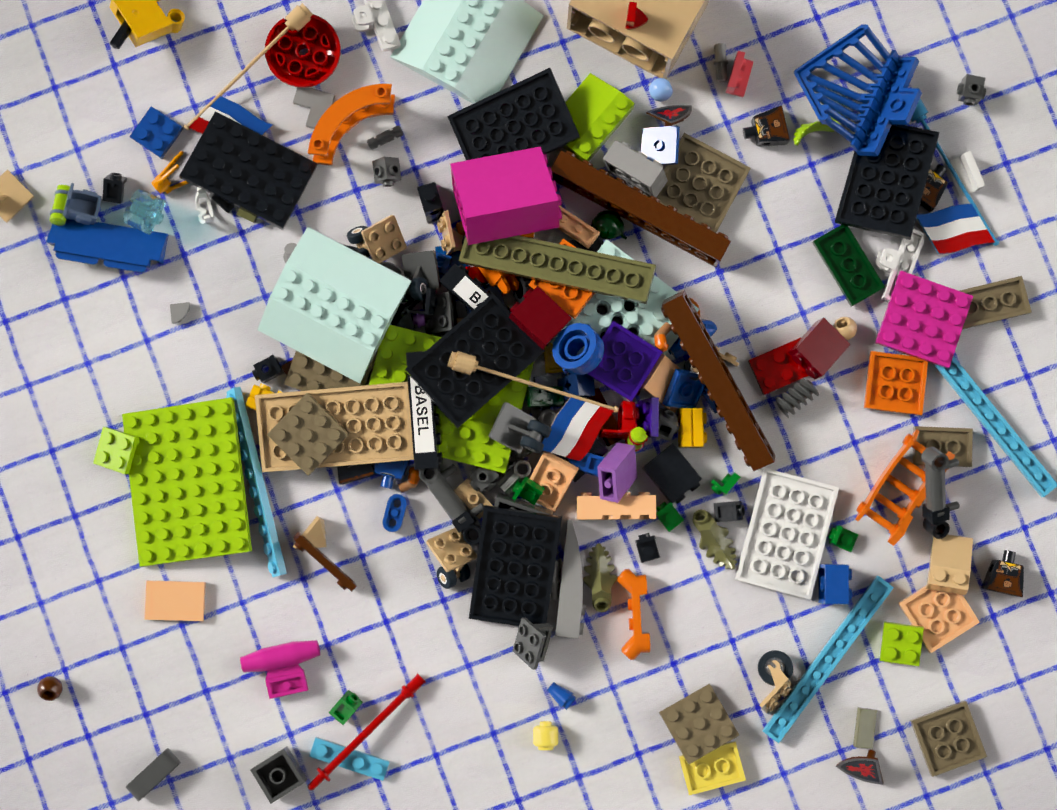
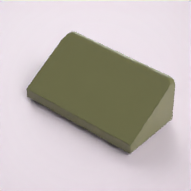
[853,707,877,749]

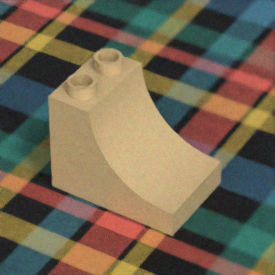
[567,0,709,79]

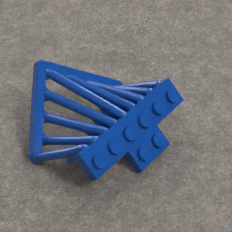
[794,24,922,156]

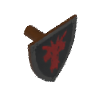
[646,105,692,126]
[836,750,883,785]

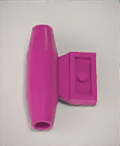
[240,640,320,699]

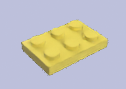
[679,741,746,796]

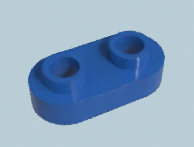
[382,494,407,532]

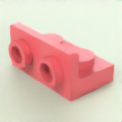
[725,51,753,97]

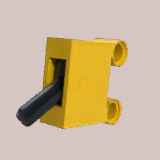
[110,0,185,49]

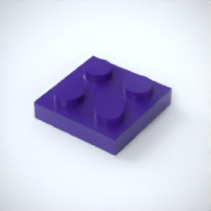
[636,397,659,438]

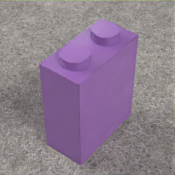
[597,442,637,503]

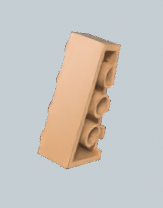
[576,492,656,520]

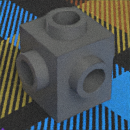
[957,74,986,106]
[372,156,401,187]
[659,408,680,441]
[469,466,500,493]

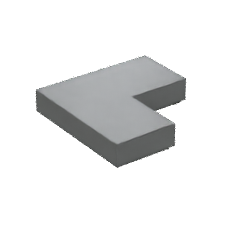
[293,87,335,129]

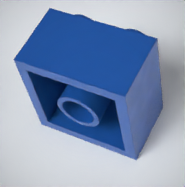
[818,564,852,604]

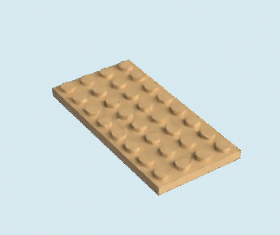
[255,382,414,472]

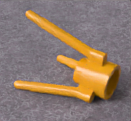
[151,151,189,194]

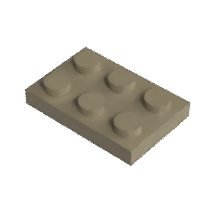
[913,426,973,467]

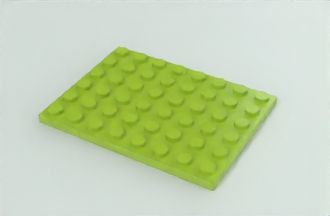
[369,325,535,474]
[122,397,252,567]

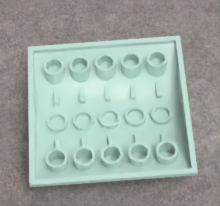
[390,0,544,104]
[258,227,412,383]

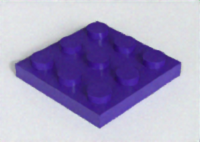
[587,321,663,402]

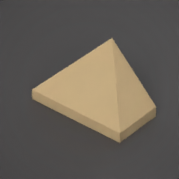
[293,516,327,550]

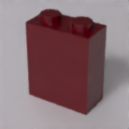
[509,286,572,349]
[788,318,851,379]

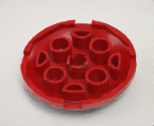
[265,14,341,88]

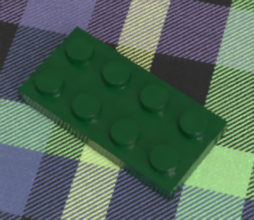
[812,225,885,307]

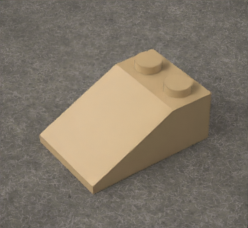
[926,535,973,595]

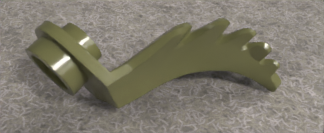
[692,509,737,570]
[583,543,617,612]

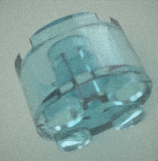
[123,189,166,235]

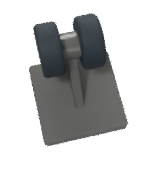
[401,250,441,302]
[489,402,552,454]

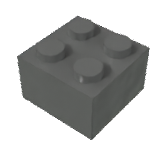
[250,746,307,804]

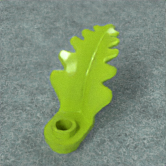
[793,113,847,146]

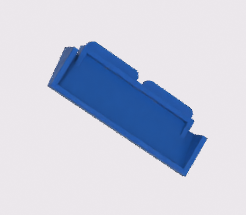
[46,219,169,273]

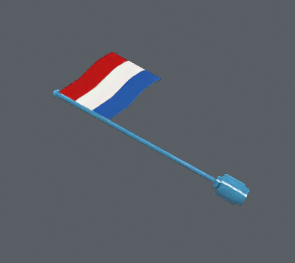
[911,99,1000,254]

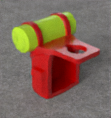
[599,401,648,452]

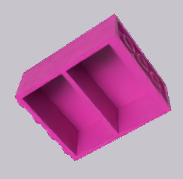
[450,146,562,245]

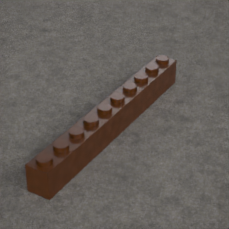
[661,290,776,471]

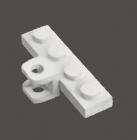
[352,0,401,52]
[875,229,926,301]

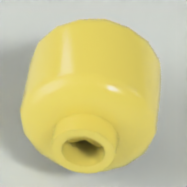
[533,721,558,750]

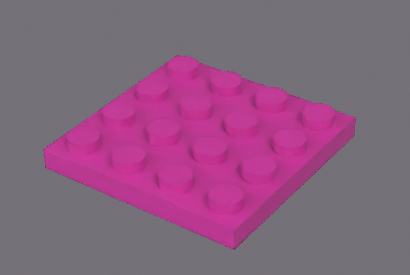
[875,271,973,369]

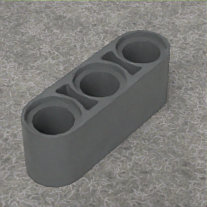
[126,748,181,802]

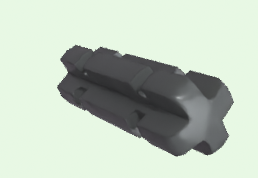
[367,126,403,150]

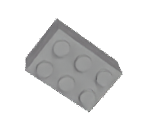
[603,140,668,197]

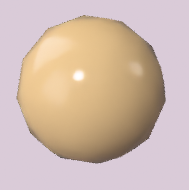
[833,317,857,340]

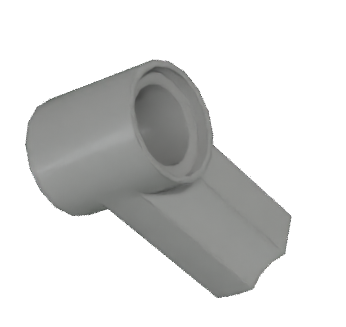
[497,460,532,495]

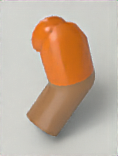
[654,322,672,352]
[398,467,420,493]

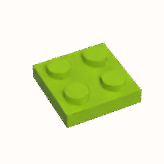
[93,427,139,474]
[880,621,924,666]

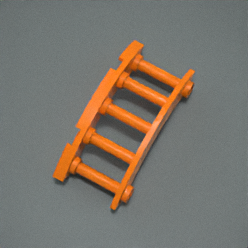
[308,84,395,165]
[855,429,955,546]

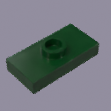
[526,386,565,407]

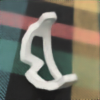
[195,187,214,224]

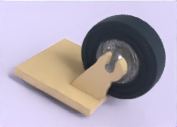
[758,650,793,714]

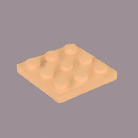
[898,585,980,653]

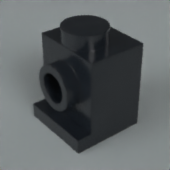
[252,355,284,383]

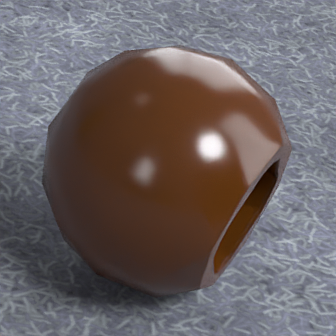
[37,676,63,701]

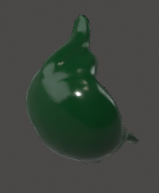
[591,210,627,240]

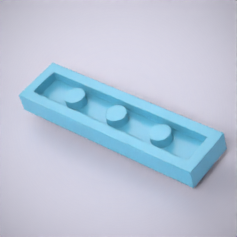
[309,737,390,781]

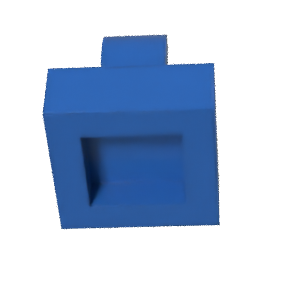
[436,251,452,275]

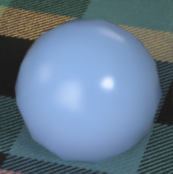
[649,78,673,102]

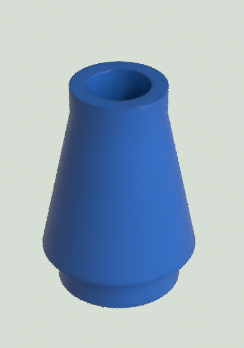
[547,682,576,710]

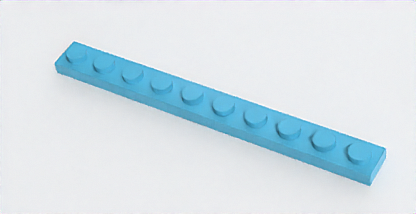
[933,356,1057,498]
[226,387,287,578]
[762,576,894,744]

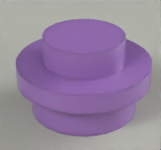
[413,309,425,328]

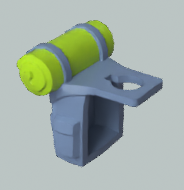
[49,183,102,226]

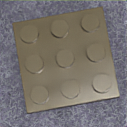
[267,393,350,476]
[659,683,739,765]
[910,700,987,777]

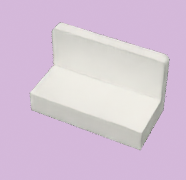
[945,151,985,197]

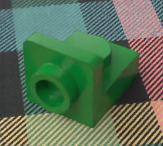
[710,472,741,495]
[512,476,545,505]
[656,501,684,532]
[828,525,858,552]
[329,690,363,725]

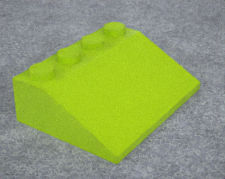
[563,73,635,161]

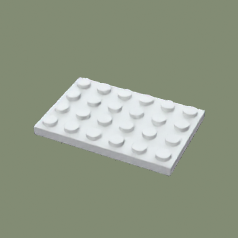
[735,468,839,600]

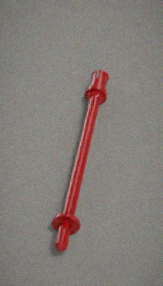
[308,673,426,790]

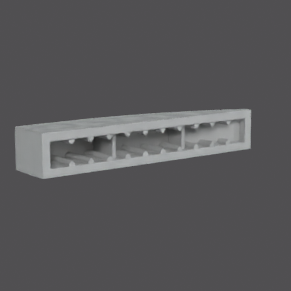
[555,520,586,639]

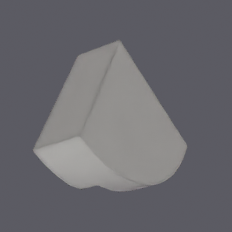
[170,302,190,324]

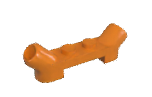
[617,569,650,660]

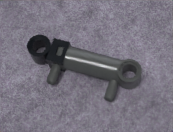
[921,447,960,539]
[419,464,484,545]

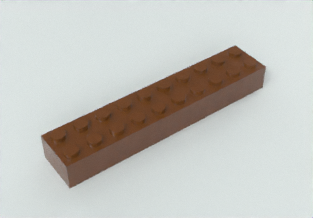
[551,150,731,268]

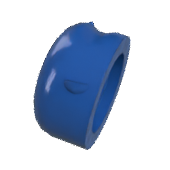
[552,323,604,375]

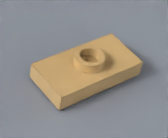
[454,478,493,519]

